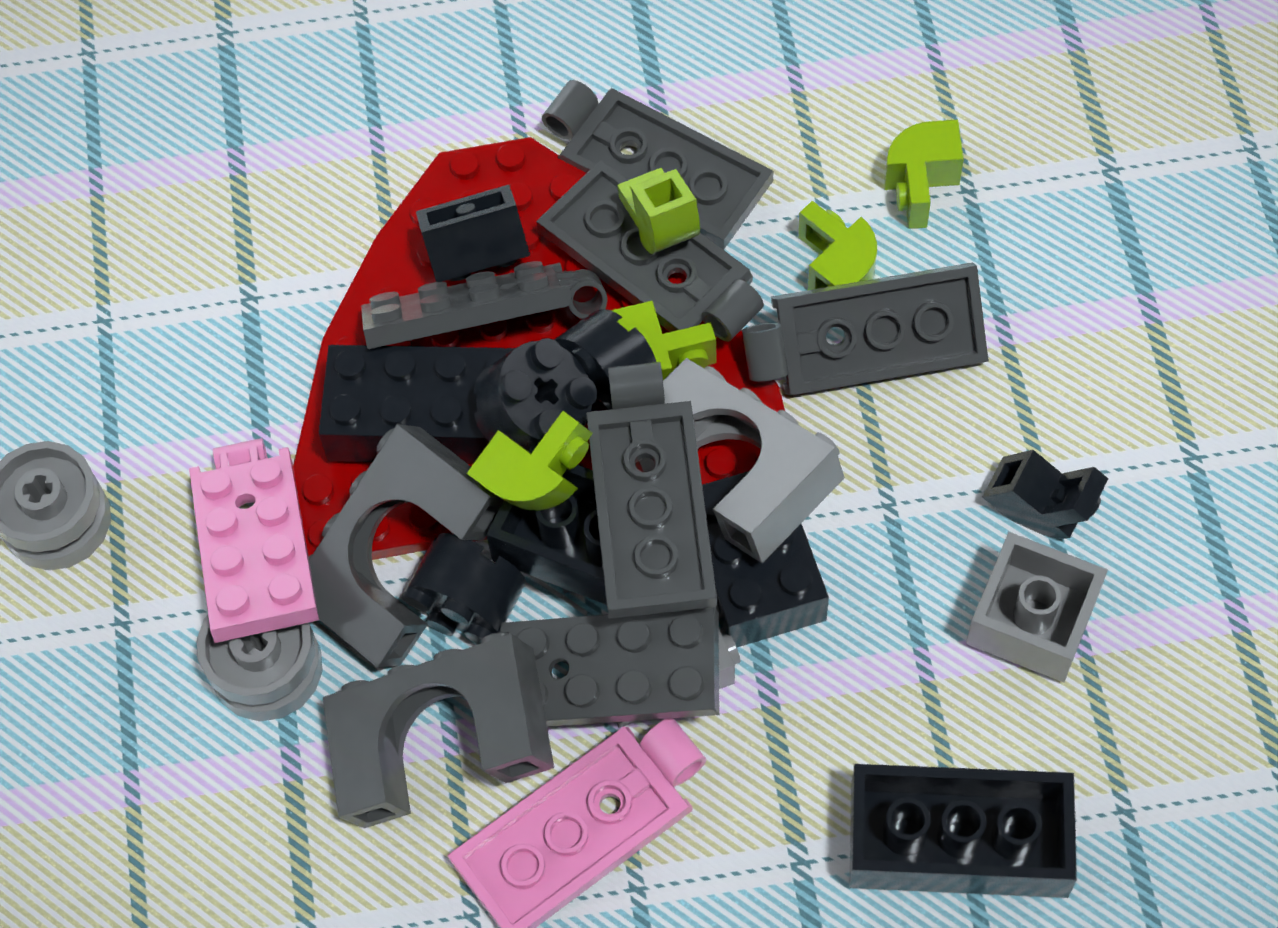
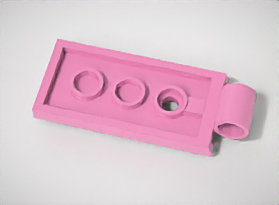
[189,438,319,643]
[447,718,706,928]

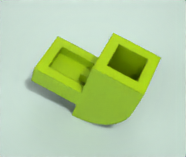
[884,119,964,229]
[617,168,700,254]
[798,200,877,290]
[611,301,716,380]
[467,411,593,510]

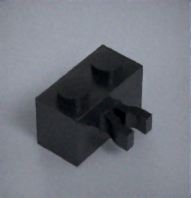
[416,185,530,282]

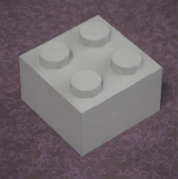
[966,532,1108,682]

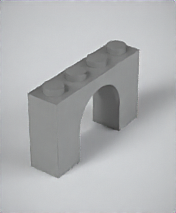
[635,358,845,563]

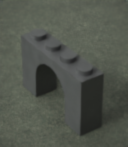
[308,424,504,668]
[323,633,554,828]

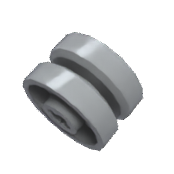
[0,441,111,571]
[197,615,323,721]

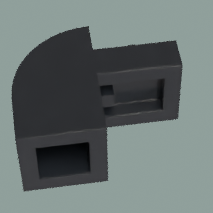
[982,450,1109,539]

